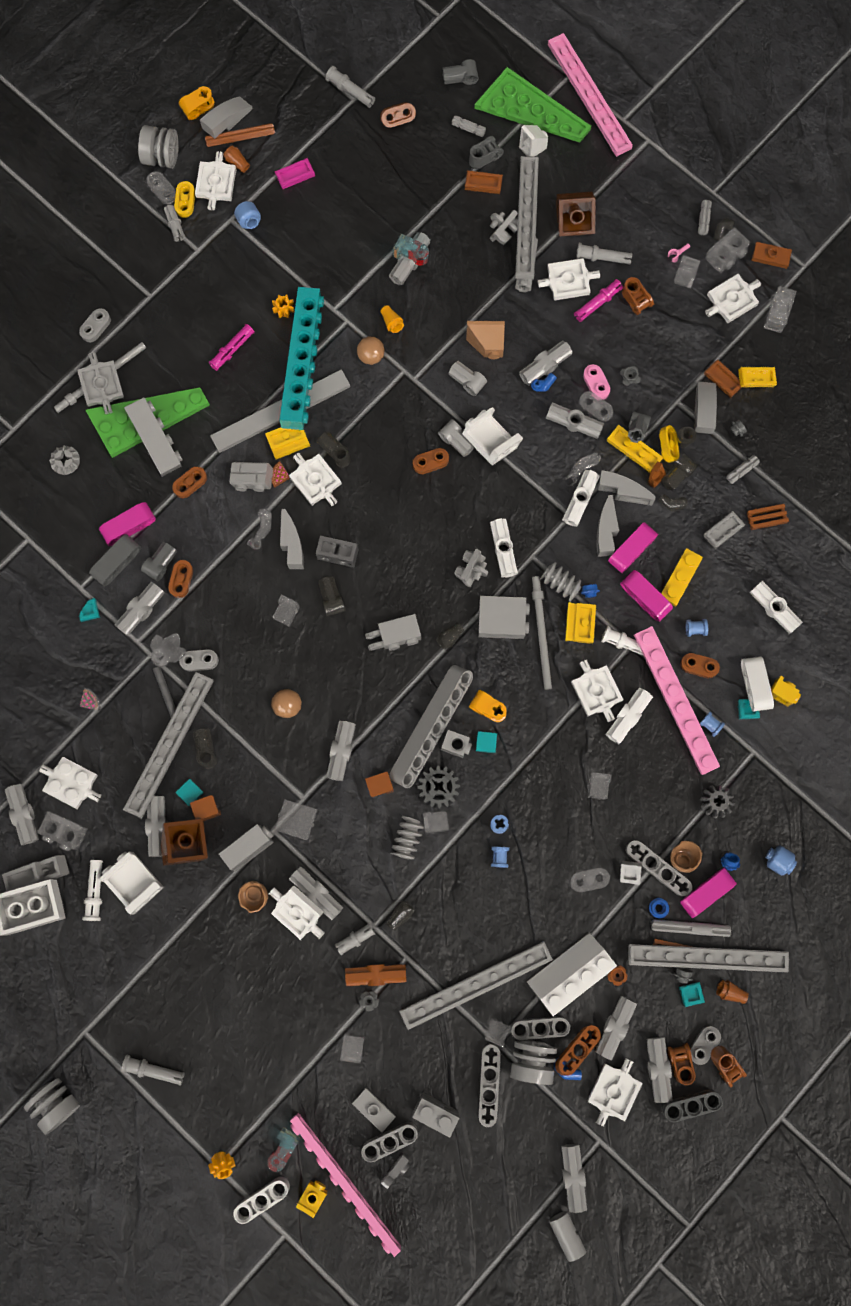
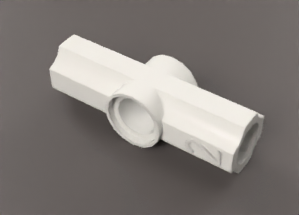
[562,470,600,527]
[490,518,518,578]
[750,581,803,634]
[606,688,653,744]

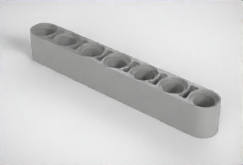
[390,665,473,788]

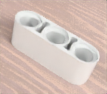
[741,657,774,712]
[234,1177,290,1224]

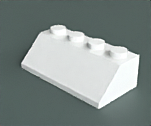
[527,933,617,1016]

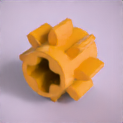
[272,294,294,318]
[208,1152,236,1179]

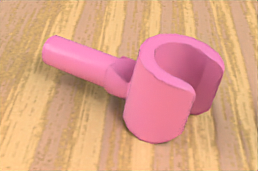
[668,244,690,262]

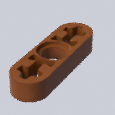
[555,1025,601,1076]

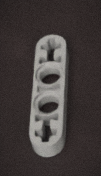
[626,841,692,896]
[478,1044,500,1127]

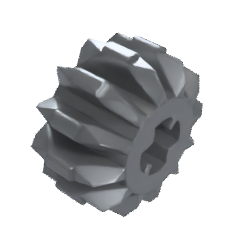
[700,785,735,818]

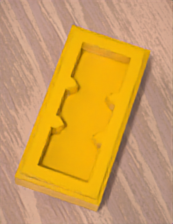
[738,367,777,387]

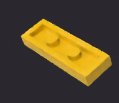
[607,425,663,473]
[661,548,703,607]

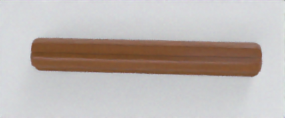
[205,123,275,147]

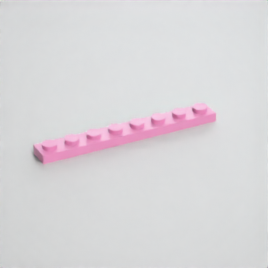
[548,33,633,157]
[634,626,720,775]
[290,1113,401,1257]

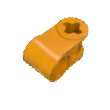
[179,86,215,120]
[469,690,506,722]

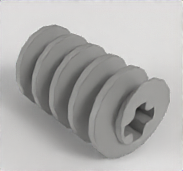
[540,562,581,602]
[390,816,424,859]

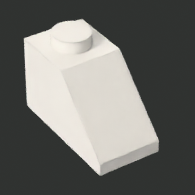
[519,125,548,157]

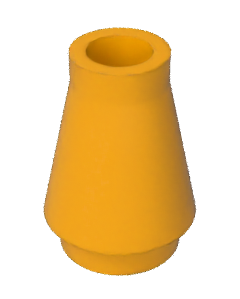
[380,306,404,333]

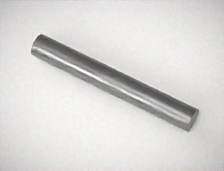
[153,667,176,718]

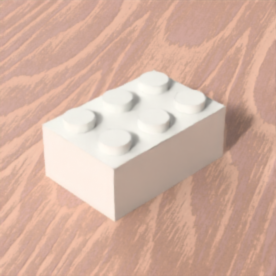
[0,879,66,936]

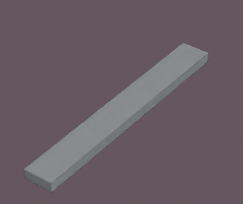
[515,156,539,279]
[210,369,350,453]
[123,672,214,819]
[400,941,553,1030]
[628,944,789,972]

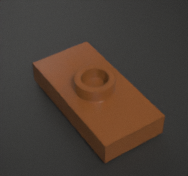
[752,242,792,269]

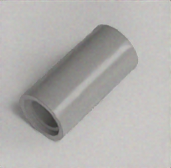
[549,1211,587,1262]

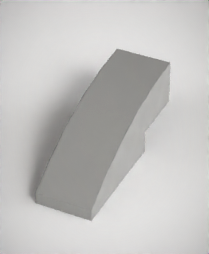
[200,96,253,139]
[694,381,717,434]
[598,470,655,506]
[596,495,619,557]
[280,509,304,569]
[2,855,69,892]

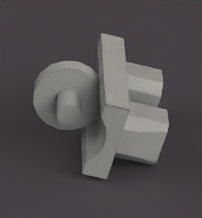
[489,210,518,245]
[454,549,488,587]

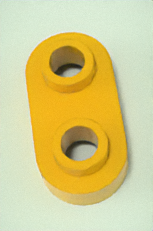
[174,181,195,218]
[659,425,679,463]

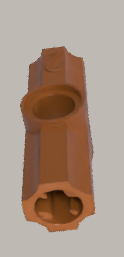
[345,964,406,986]

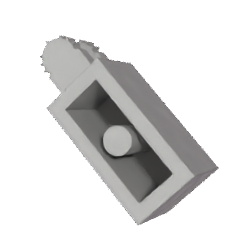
[365,614,421,651]

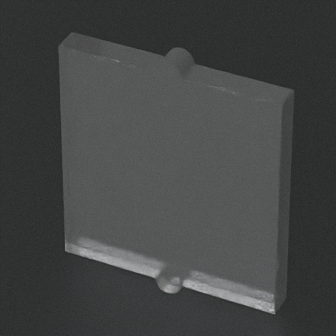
[275,800,317,841]

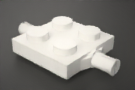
[195,151,236,211]
[538,258,600,300]
[705,274,761,323]
[289,453,342,506]
[571,660,623,722]
[39,757,101,810]
[269,886,325,940]
[587,1058,642,1127]

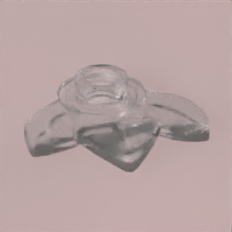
[150,633,186,667]

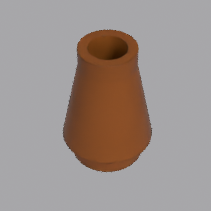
[223,145,250,173]
[716,980,749,1004]

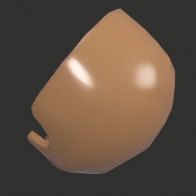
[357,336,384,365]
[271,689,302,718]
[670,841,702,873]
[238,881,268,913]

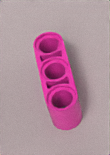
[99,502,156,546]
[608,522,659,573]
[620,570,673,622]
[680,868,737,918]

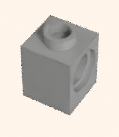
[441,730,472,758]

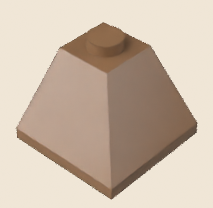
[466,321,505,359]

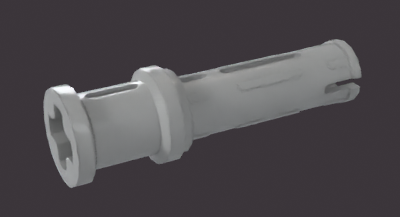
[325,66,375,108]
[576,242,632,265]
[121,1055,185,1086]

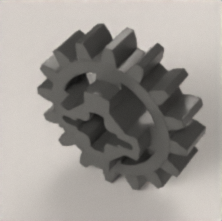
[418,766,460,809]

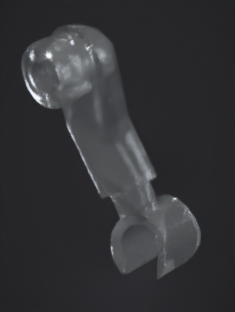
[565,453,601,486]
[247,509,272,549]

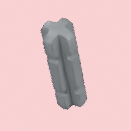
[452,116,486,137]
[698,200,712,235]
[726,455,760,484]

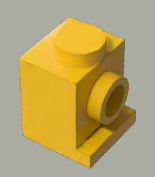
[771,676,801,707]
[296,1180,328,1218]

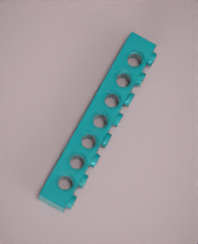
[279,287,324,430]

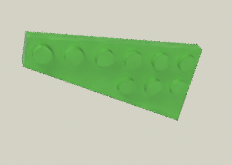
[474,67,591,142]
[86,387,210,458]

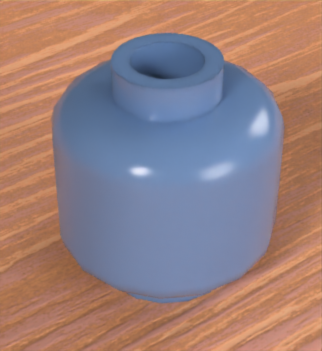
[234,201,261,229]
[765,846,797,876]

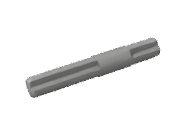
[651,919,731,937]

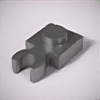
[381,1152,410,1189]

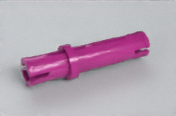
[574,279,623,322]
[209,324,254,371]

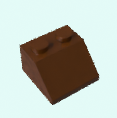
[556,192,595,236]
[161,819,208,866]

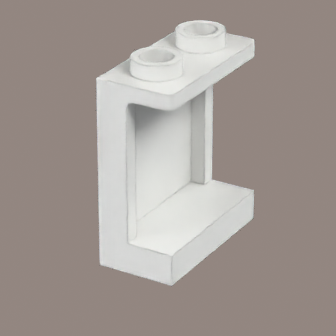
[462,407,523,465]
[99,852,164,915]

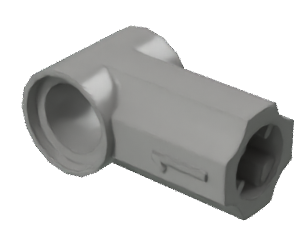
[449,361,487,396]
[438,419,475,457]

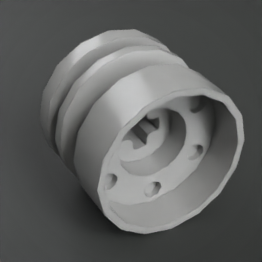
[138,125,178,169]
[510,1040,557,1085]
[23,1078,81,1136]

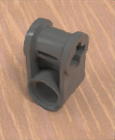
[469,136,504,169]

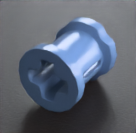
[686,619,708,637]
[699,712,725,737]
[490,815,509,834]
[491,847,509,868]

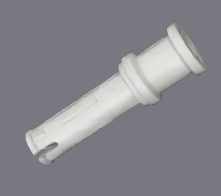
[601,626,644,656]
[82,860,103,921]

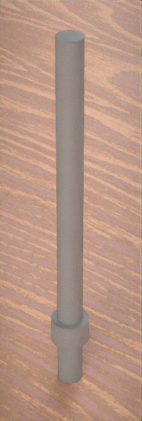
[54,342,146,413]
[532,576,552,690]

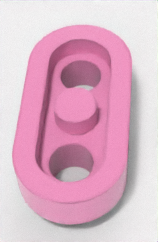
[583,364,610,400]

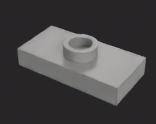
[703,511,745,549]
[352,1088,396,1132]

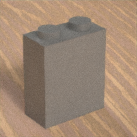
[478,596,530,639]
[219,824,274,871]
[412,1092,459,1137]

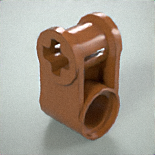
[622,277,654,315]
[667,1043,696,1085]
[710,1046,747,1088]

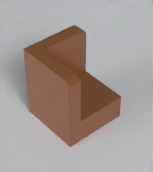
[365,772,394,797]
[190,795,221,821]

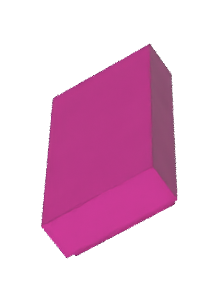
[275,158,315,189]

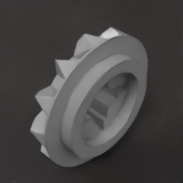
[49,445,80,475]

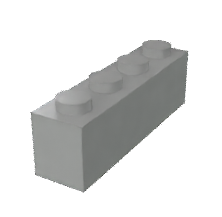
[124,398,182,476]

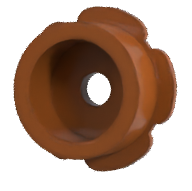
[607,966,627,986]

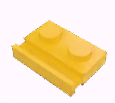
[265,427,310,459]
[565,602,596,644]

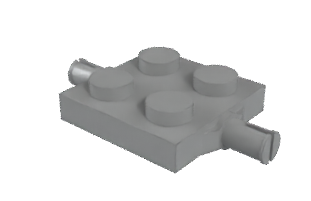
[77,352,124,414]

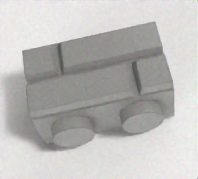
[229,462,273,492]

